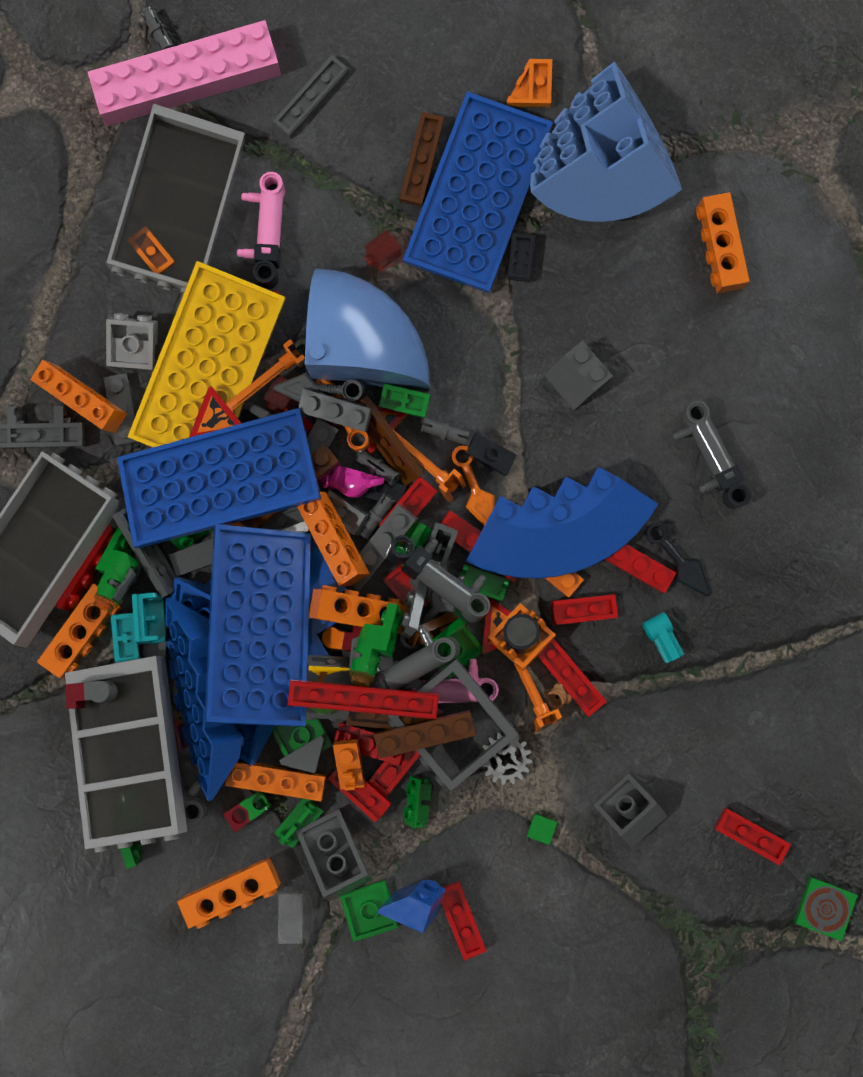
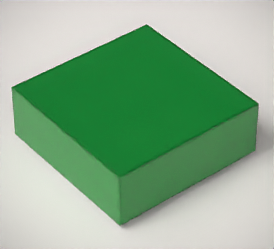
[526,813,557,845]

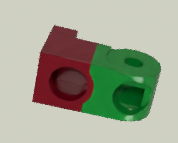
[223,791,272,833]

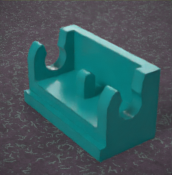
[132,593,167,645]
[111,613,141,663]

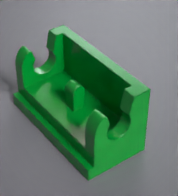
[379,384,431,418]
[461,564,509,602]

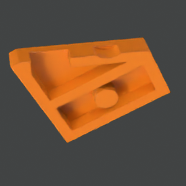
[507,59,552,107]

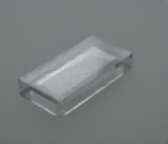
[278,892,304,944]

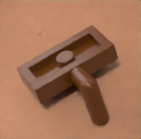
[408,612,458,648]

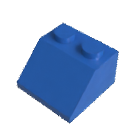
[378,880,446,933]

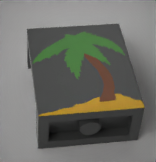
[306,655,356,721]

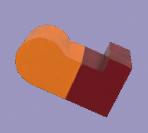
[322,626,362,652]

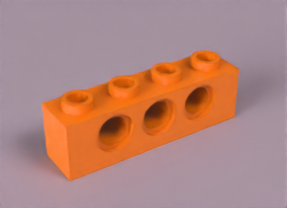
[696,192,750,293]
[30,360,127,433]
[297,492,370,586]
[37,583,123,679]
[309,585,407,634]
[225,759,328,801]
[177,856,281,929]

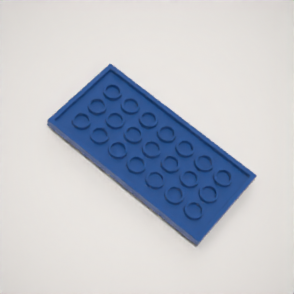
[403,92,553,293]
[117,408,321,549]
[204,524,311,727]

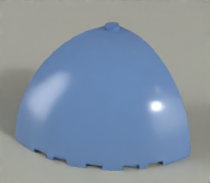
[530,61,682,222]
[305,268,430,389]

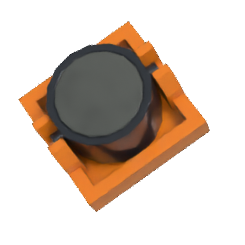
[488,603,556,671]

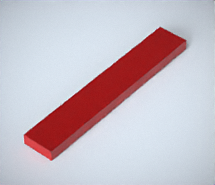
[287,679,439,719]

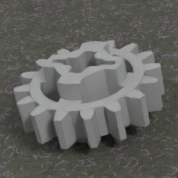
[480,732,532,785]

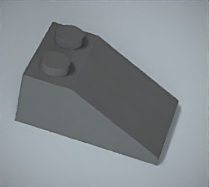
[296,809,373,902]

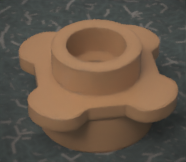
[544,683,572,709]

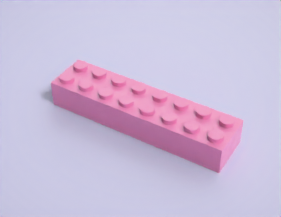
[88,20,282,126]

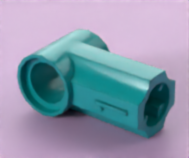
[642,612,684,663]

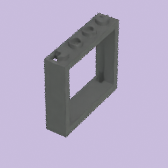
[388,658,519,791]

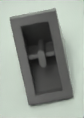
[428,522,459,568]
[279,734,326,773]

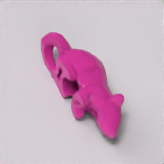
[320,465,385,498]

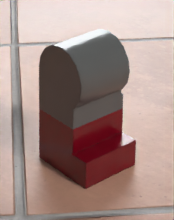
[65,681,117,709]

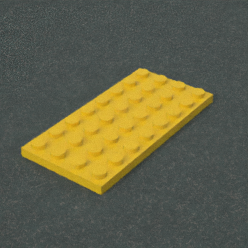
[128,261,286,447]

